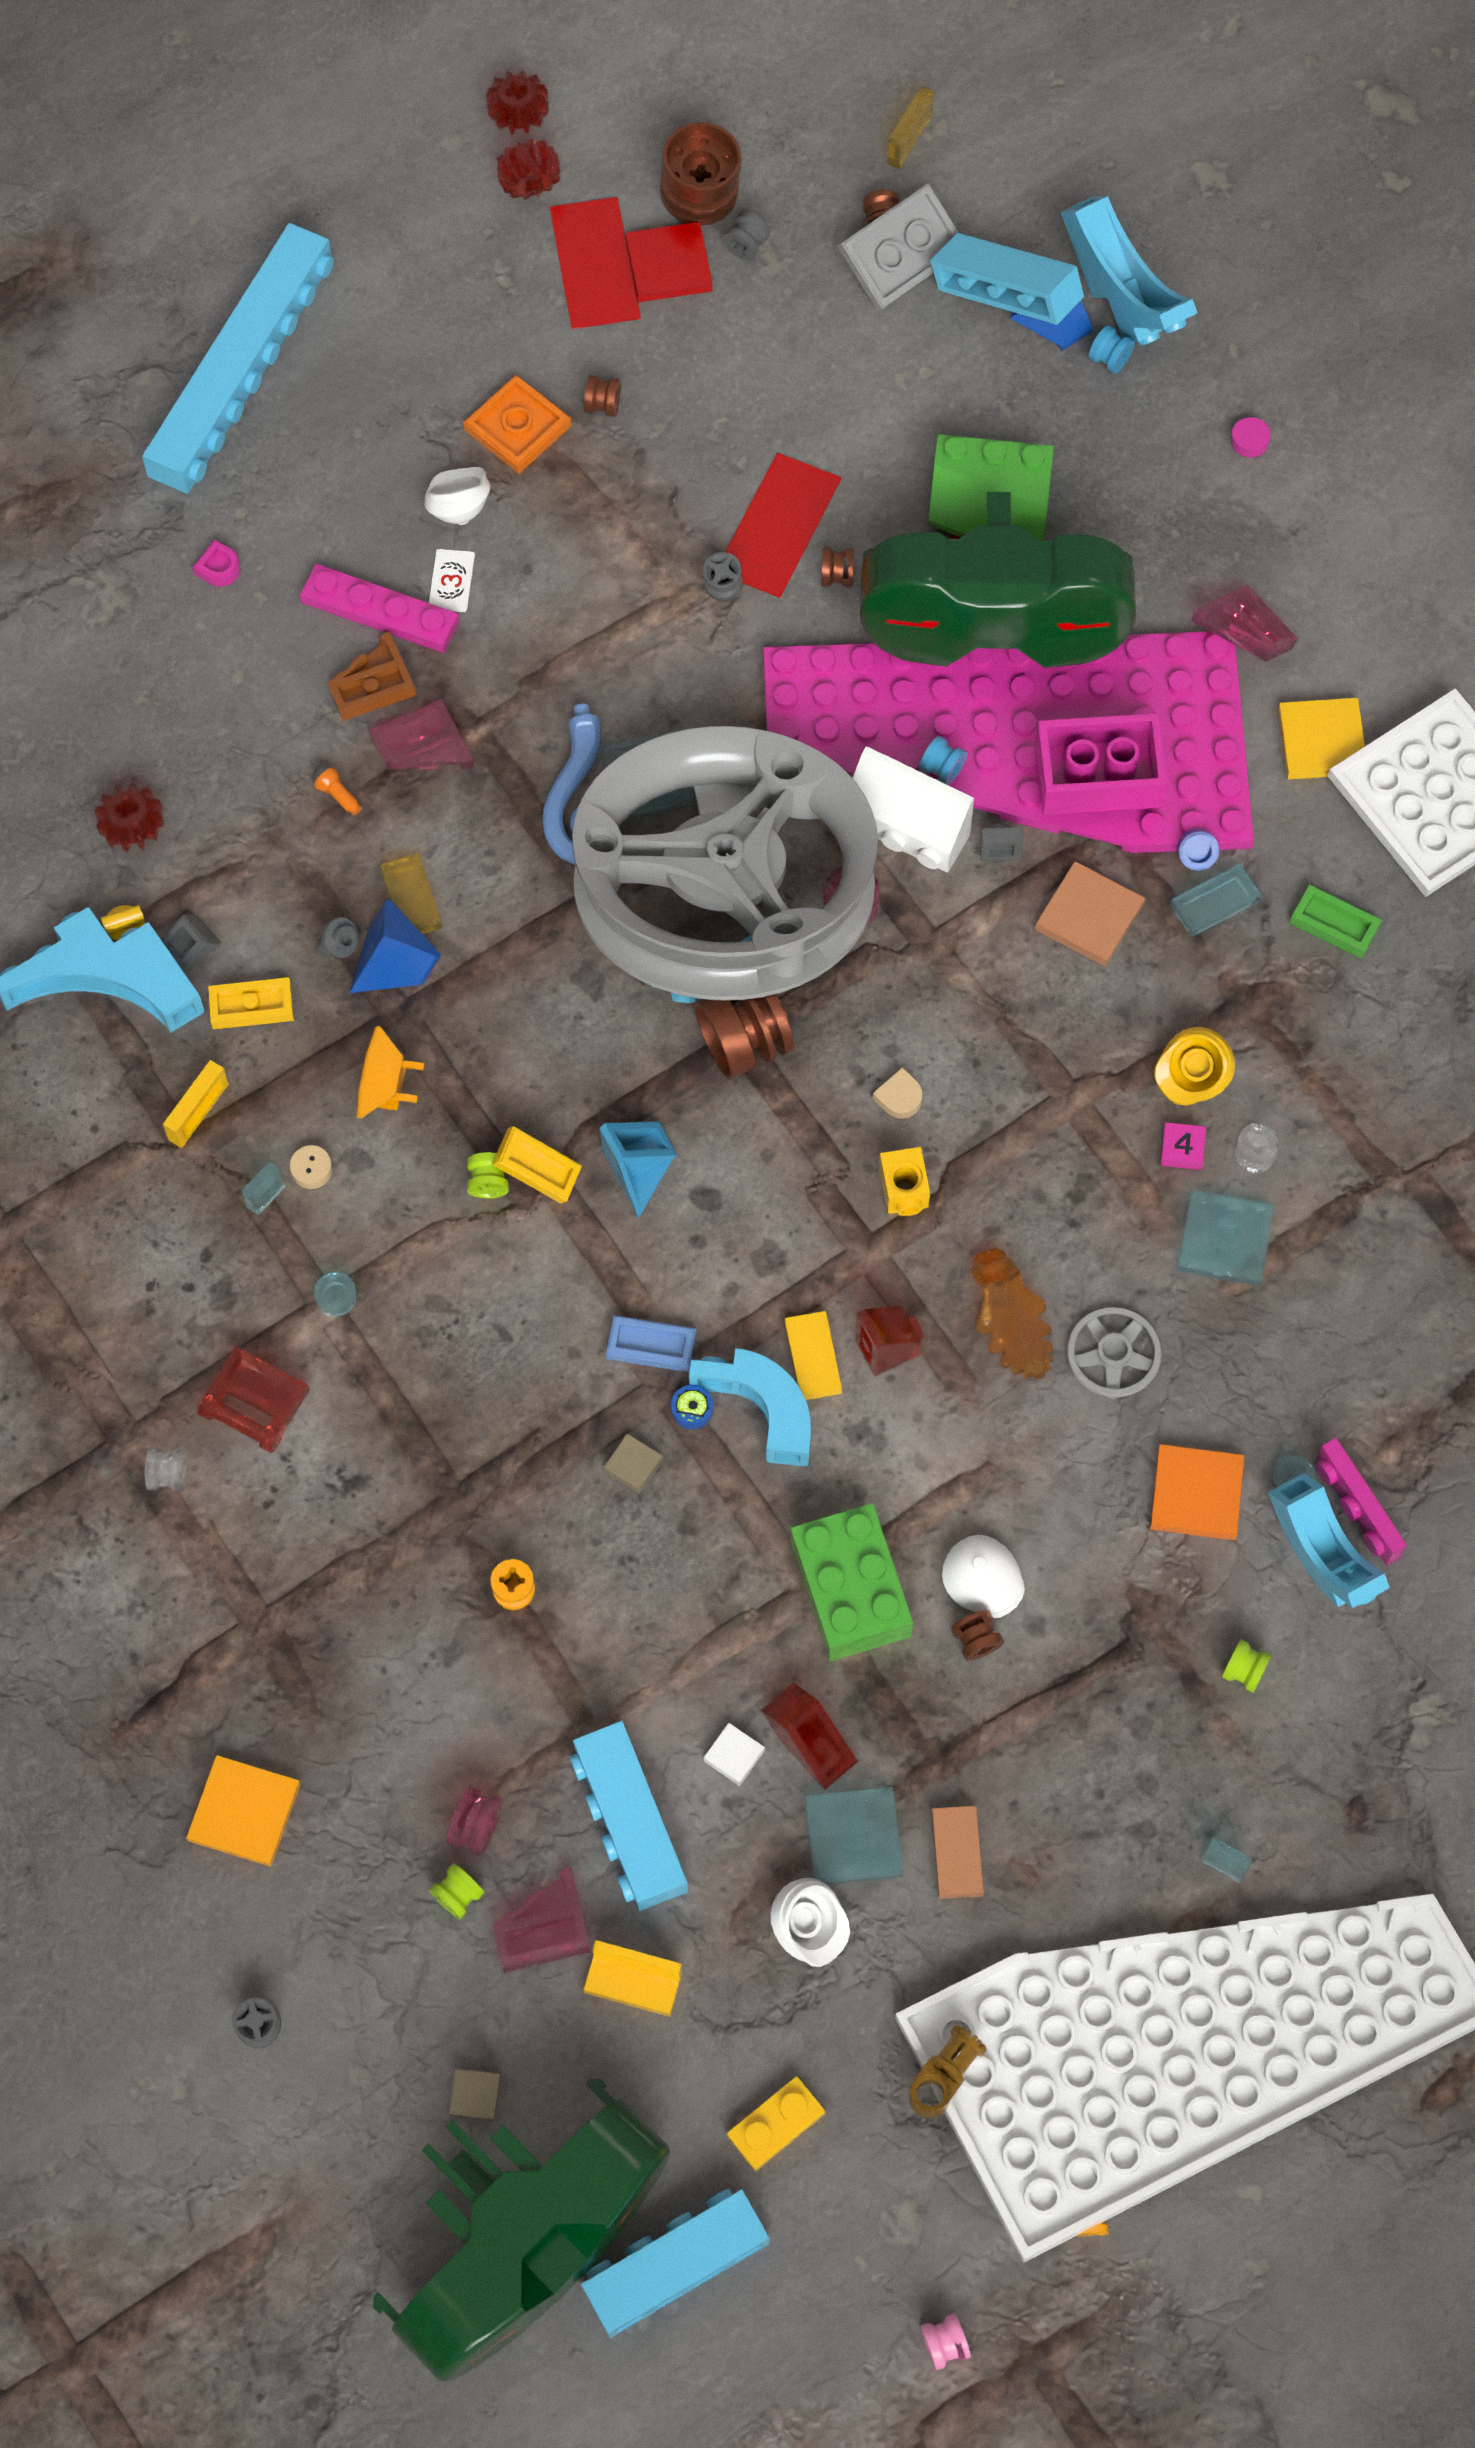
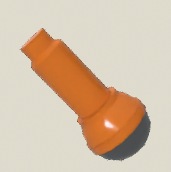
[312,765,362,816]

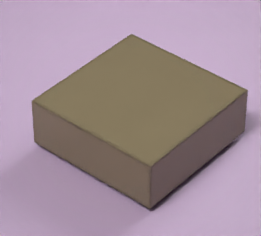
[603,1434,663,1494]
[449,2069,501,2122]

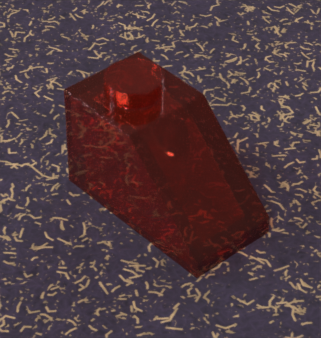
[855,1306,924,1377]
[761,1682,858,1790]

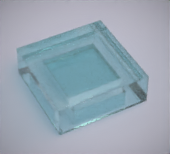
[241,1161,285,1215]
[1201,1838,1252,1883]

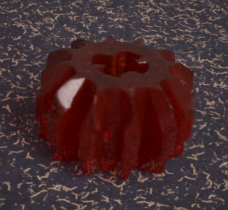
[486,70,549,135]
[497,138,561,200]
[95,782,164,853]

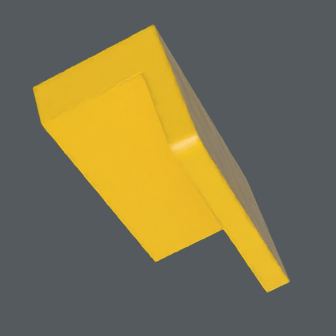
[584,1940,683,2017]

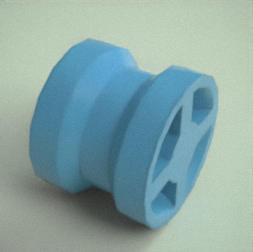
[1088,325,1135,374]
[919,735,968,786]

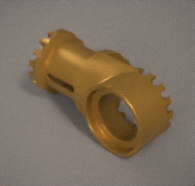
[909,2025,987,2118]

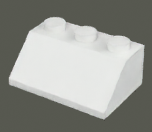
[852,746,974,873]

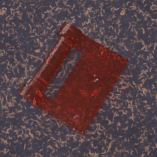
[197,1347,310,1453]

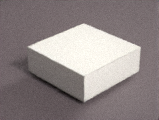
[704,1723,765,1786]

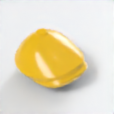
[1154,1027,1235,1106]

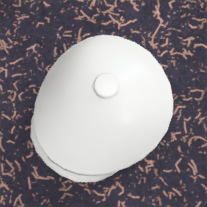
[424,467,491,525]
[942,1535,1025,1618]
[771,1878,850,1967]

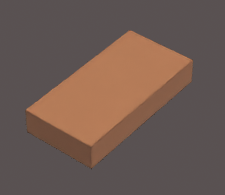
[932,1806,984,1899]

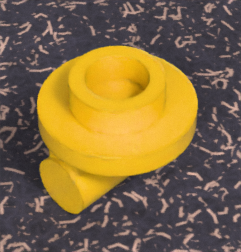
[101,905,145,942]

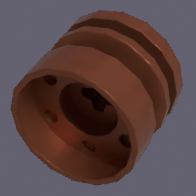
[660,122,742,225]
[694,994,794,1080]

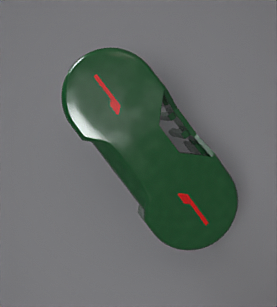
[860,492,1136,668]
[373,2079,670,2382]

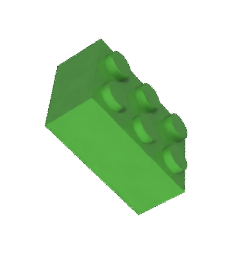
[790,1503,913,1662]

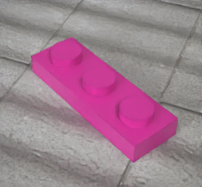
[1316,1438,1407,1566]

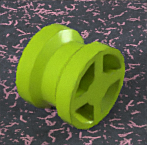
[467,1152,509,1199]
[1222,1639,1272,1693]
[428,1863,485,1920]

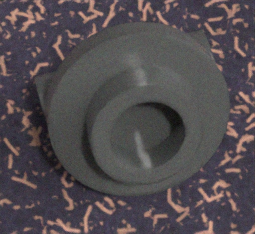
[316,916,359,958]

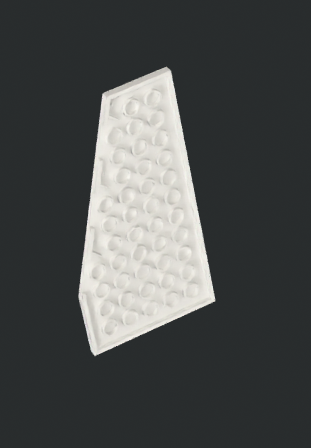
[895,1894,1475,2263]

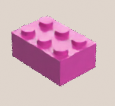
[1035,713,1168,815]

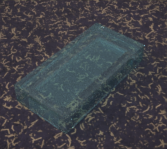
[1170,864,1261,937]

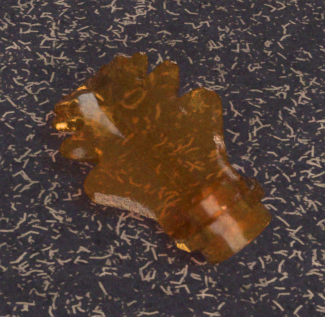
[971,1249,1053,1379]

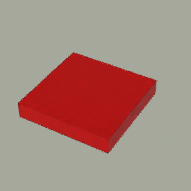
[626,222,713,303]

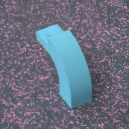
[689,1348,811,1467]
[1268,1473,1390,1608]

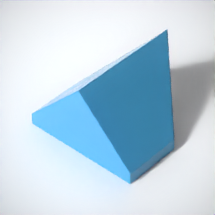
[600,1121,677,1218]

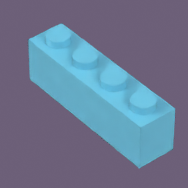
[930,233,1084,325]
[569,1721,688,1912]
[581,2189,770,2338]

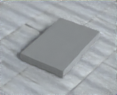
[837,183,959,311]

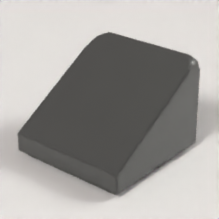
[161,914,221,972]

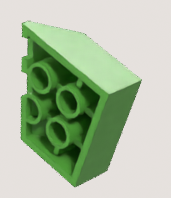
[928,434,1054,540]

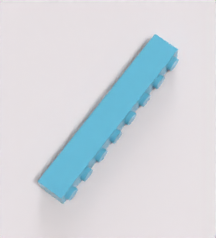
[142,223,334,494]

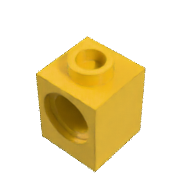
[879,1147,930,1216]

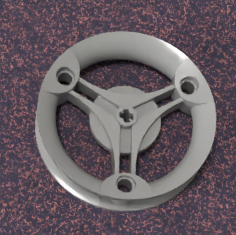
[572,726,878,1000]

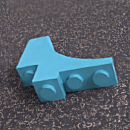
[1061,196,1197,345]
[0,907,205,1033]

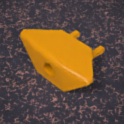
[356,1026,425,1118]

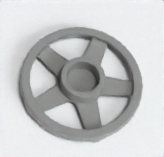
[1067,1307,1162,1399]

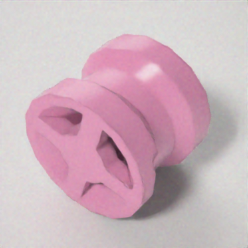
[920,2313,971,2371]

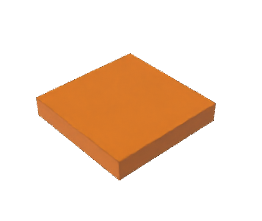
[463,375,572,474]
[1150,1444,1245,1541]

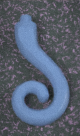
[542,704,621,865]

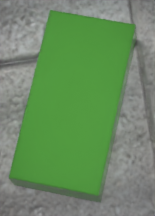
[1290,885,1382,959]

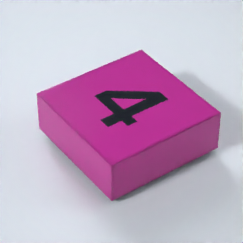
[1160,1122,1206,1170]

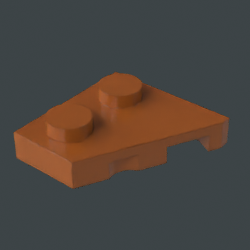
[327,631,416,721]

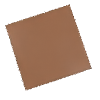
[1035,862,1145,967]

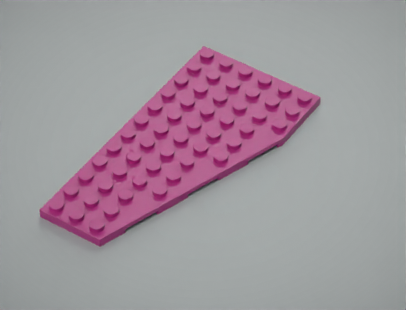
[763,631,1254,853]

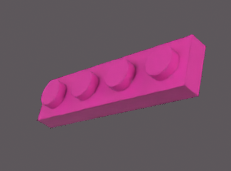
[300,564,460,653]

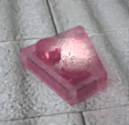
[1191,585,1298,662]
[369,699,474,769]
[493,1867,591,1973]

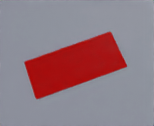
[550,197,641,329]
[725,453,842,598]

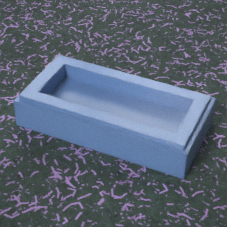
[606,1315,697,1372]

